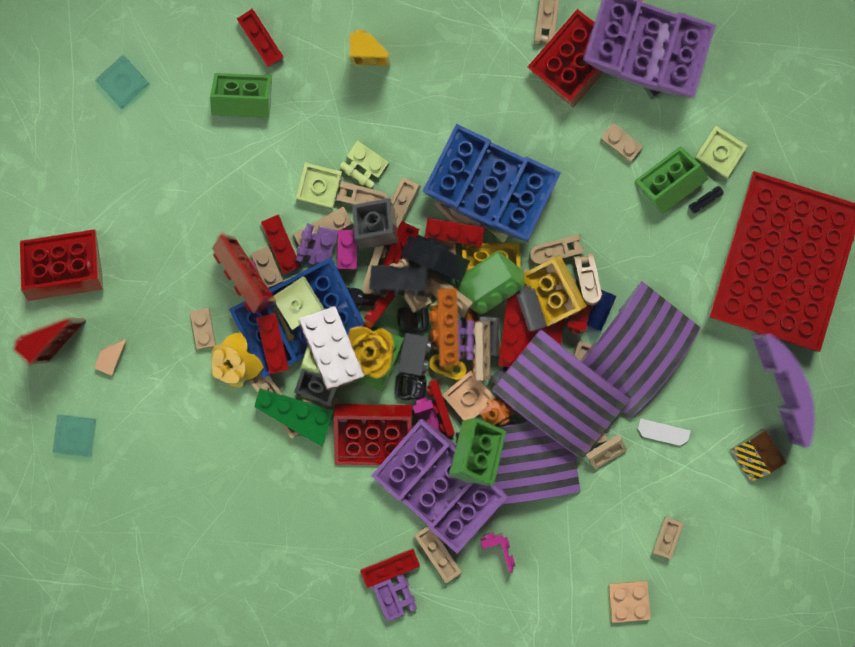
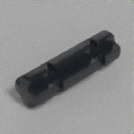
[688,186,724,214]

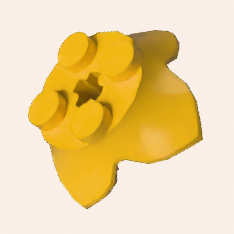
[348,327,394,378]
[211,332,264,388]

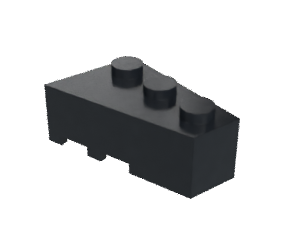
[400,235,470,282]
[369,265,432,297]

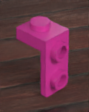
[413,397,443,434]
[480,532,515,573]

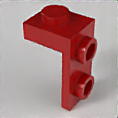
[566,290,592,334]

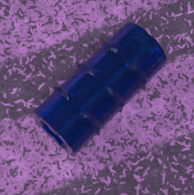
[586,290,617,331]

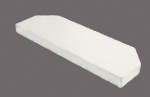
[638,418,690,446]

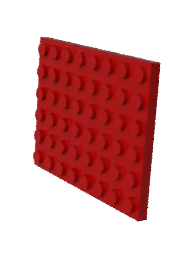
[708,171,855,352]

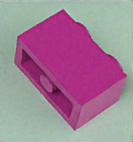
[337,230,358,270]

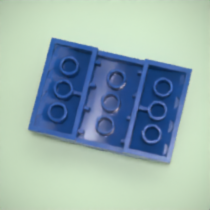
[423,124,561,242]
[229,257,364,378]

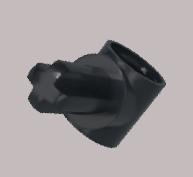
[347,287,380,309]

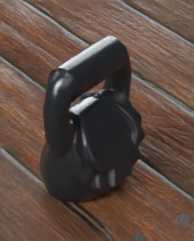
[397,307,430,333]
[394,372,427,400]

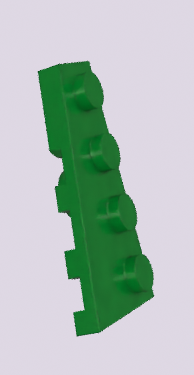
[254,388,334,447]

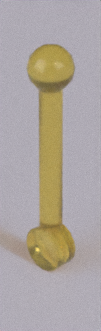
[272,304,294,341]

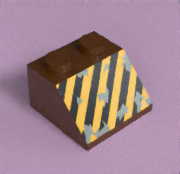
[730,429,787,482]

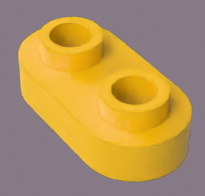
[429,354,467,380]

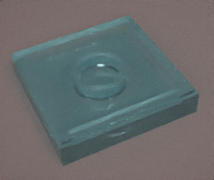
[95,55,150,109]
[53,414,96,457]

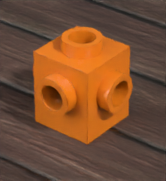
[479,398,514,427]

